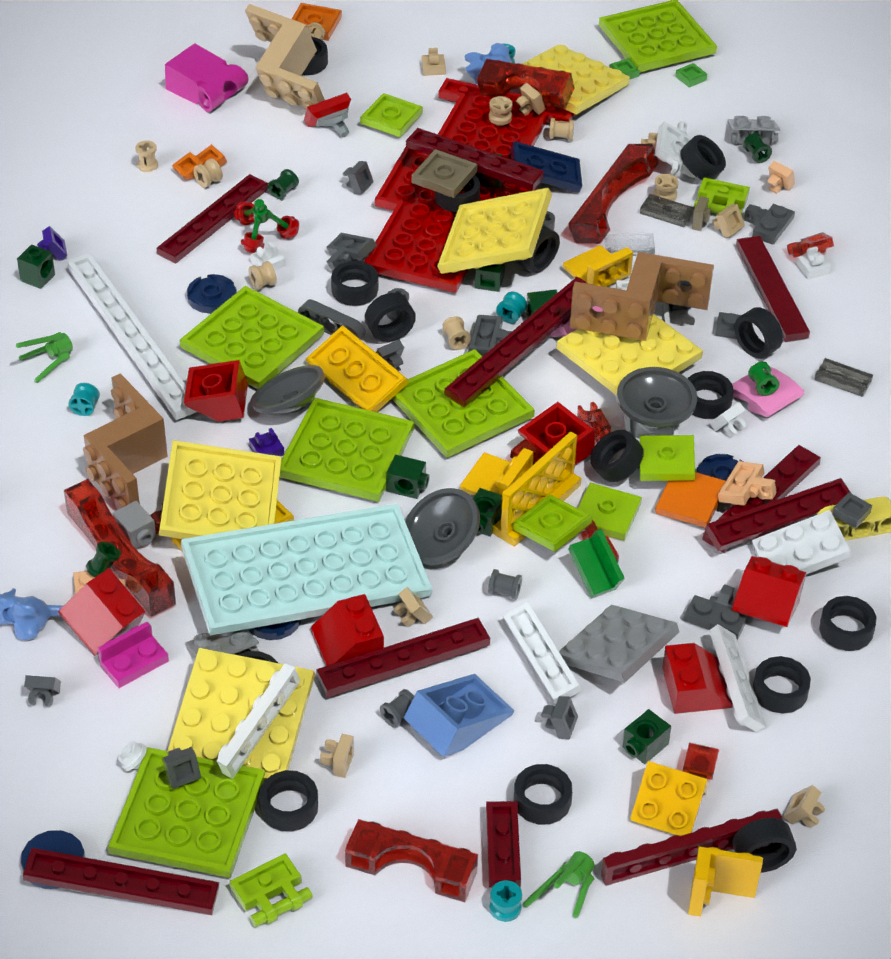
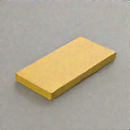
[305,325,409,412]

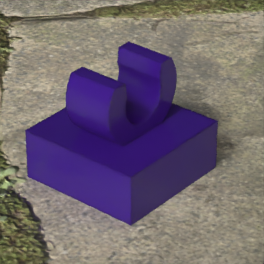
[37,226,68,261]
[249,428,284,456]

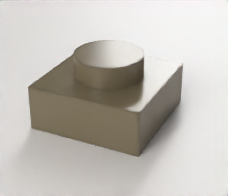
[692,196,712,231]

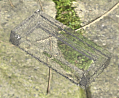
[604,233,655,256]

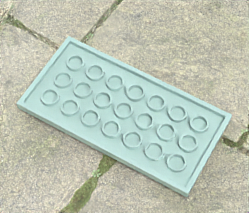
[181,504,432,636]

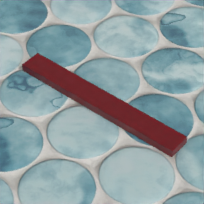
[444,277,589,408]

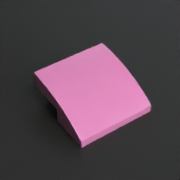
[732,367,804,417]

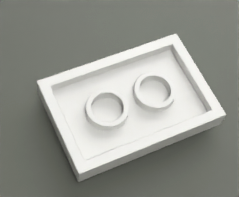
[752,510,852,574]

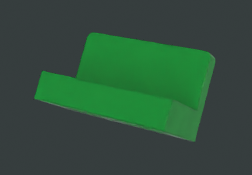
[568,529,625,599]

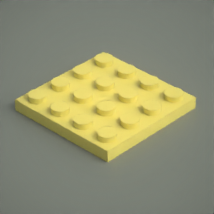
[504,44,630,115]
[438,188,552,274]
[556,314,703,396]
[159,440,282,539]
[167,648,315,780]

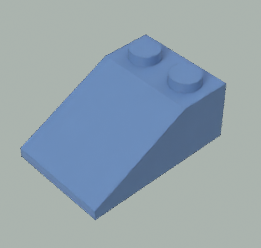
[404,674,515,757]

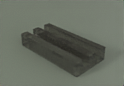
[640,194,694,227]
[814,358,873,397]

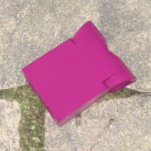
[165,43,249,112]

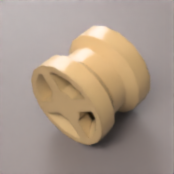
[489,96,512,125]
[193,158,223,188]
[653,174,679,203]
[248,261,277,290]

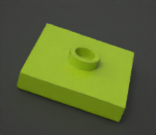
[360,93,423,137]
[640,435,695,481]
[578,482,642,541]
[513,494,592,552]

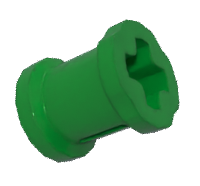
[748,361,779,396]

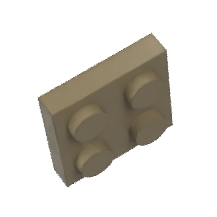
[412,149,477,198]

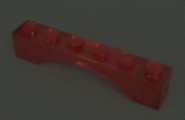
[568,143,659,244]
[64,479,176,617]

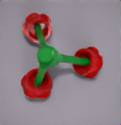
[234,199,299,253]

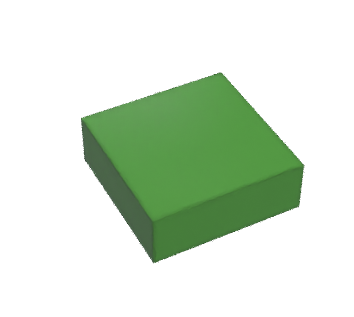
[609,58,640,79]
[675,63,707,88]

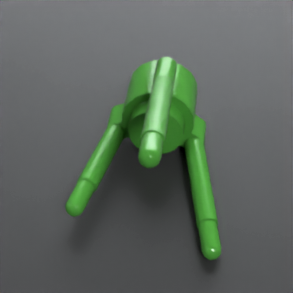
[16,332,73,383]
[523,851,595,918]

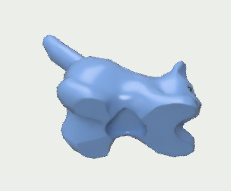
[464,43,513,84]
[0,588,63,640]

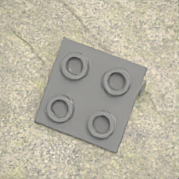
[728,116,780,145]
[185,629,259,656]

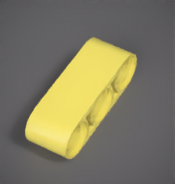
[817,497,891,541]

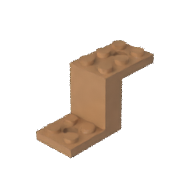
[570,252,714,341]
[83,373,168,509]

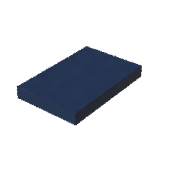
[511,141,582,193]

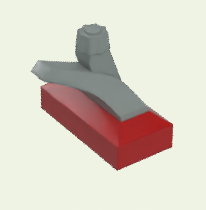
[304,92,351,137]

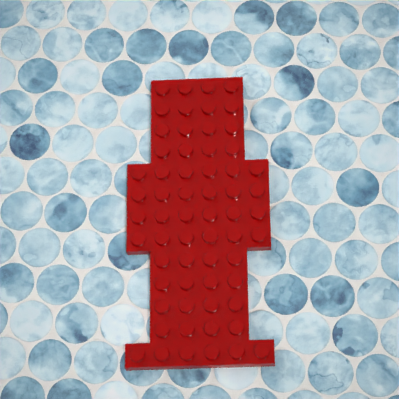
[364,78,575,293]

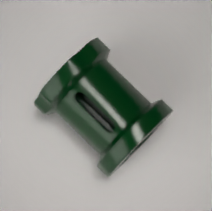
[743,133,772,163]
[268,169,299,200]
[86,541,121,577]

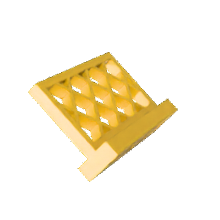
[493,431,582,547]

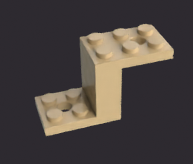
[245,4,325,109]

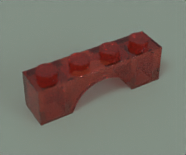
[477,59,575,109]
[345,819,478,902]

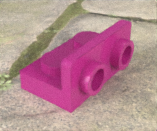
[98,622,169,688]

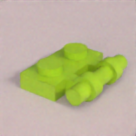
[694,178,750,216]
[230,853,313,927]

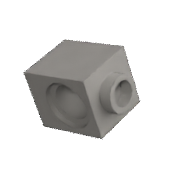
[112,501,156,551]

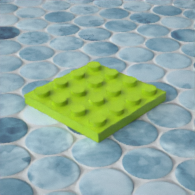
[598,0,717,72]
[179,286,324,389]
[392,349,535,458]
[279,397,414,502]
[108,747,265,878]

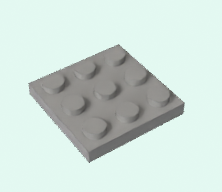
[559,604,680,683]

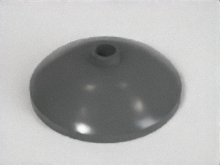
[251,365,325,415]
[617,367,697,428]
[405,488,480,565]

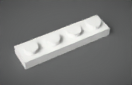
[503,602,582,705]
[709,624,766,732]
[217,663,300,779]

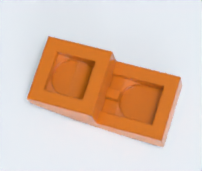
[172,144,227,180]

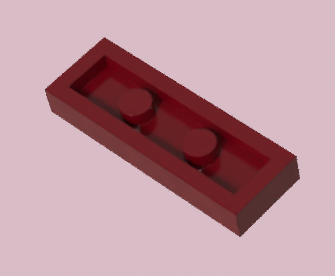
[486,801,521,888]

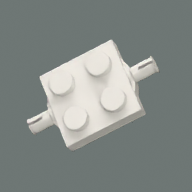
[654,121,695,178]

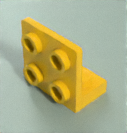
[563,245,633,287]
[460,448,533,499]
[630,761,709,836]
[688,847,763,917]

